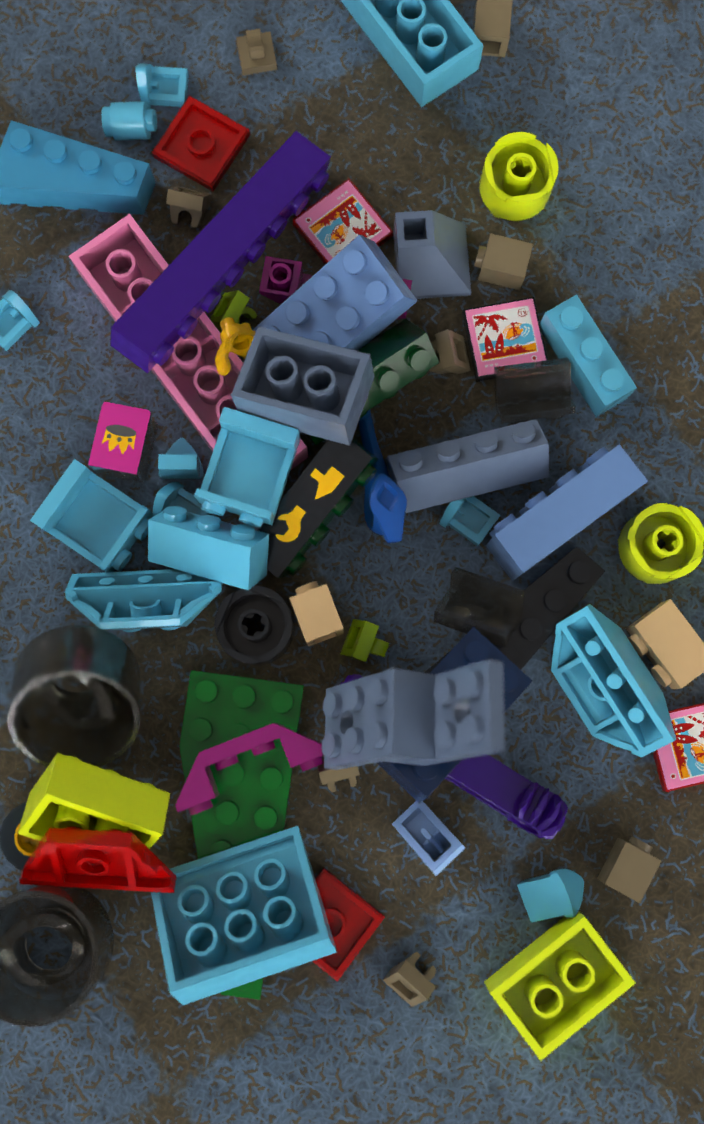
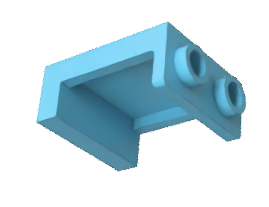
[194,407,300,528]
[30,459,153,573]

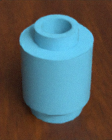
[101,101,157,140]

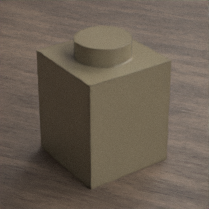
[472,0,513,57]
[474,233,533,290]
[597,836,661,903]

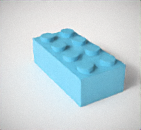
[340,0,483,108]

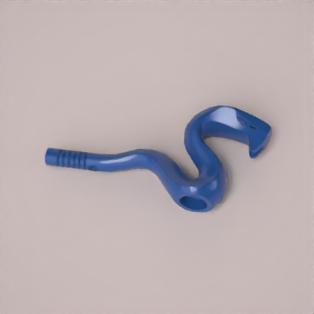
[358,410,407,544]

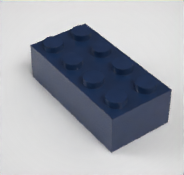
[376,627,532,803]

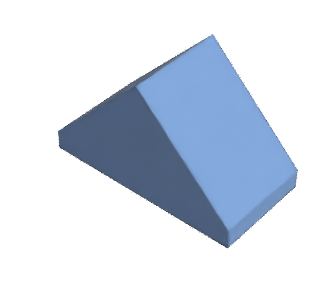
[392,801,465,876]

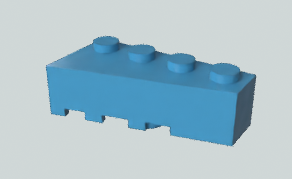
[0,120,156,215]

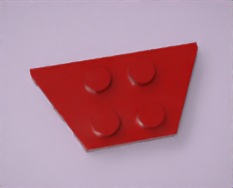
[19,826,177,893]

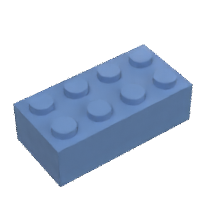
[253,234,418,351]
[486,444,648,581]

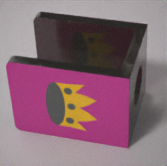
[88,402,158,484]

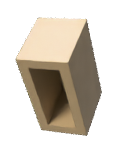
[290,581,344,647]
[626,599,704,689]

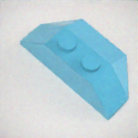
[65,569,223,632]
[551,604,676,758]

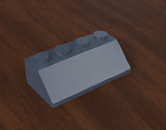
[384,419,549,513]

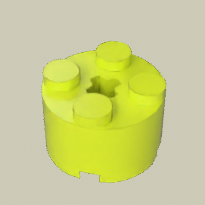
[480,132,559,221]
[618,503,704,584]

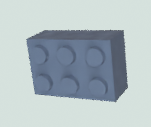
[231,326,374,446]

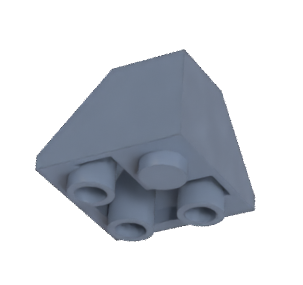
[393,210,471,299]

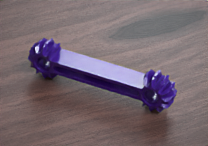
[340,674,568,839]

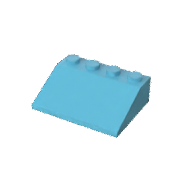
[151,826,337,1005]

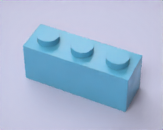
[540,294,637,417]
[148,506,269,590]

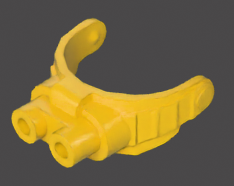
[215,317,256,376]

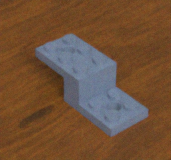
[322,660,505,770]

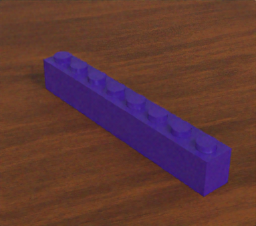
[110,131,331,373]

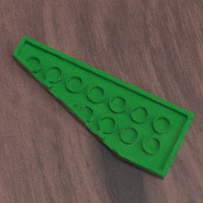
[179,670,304,1000]

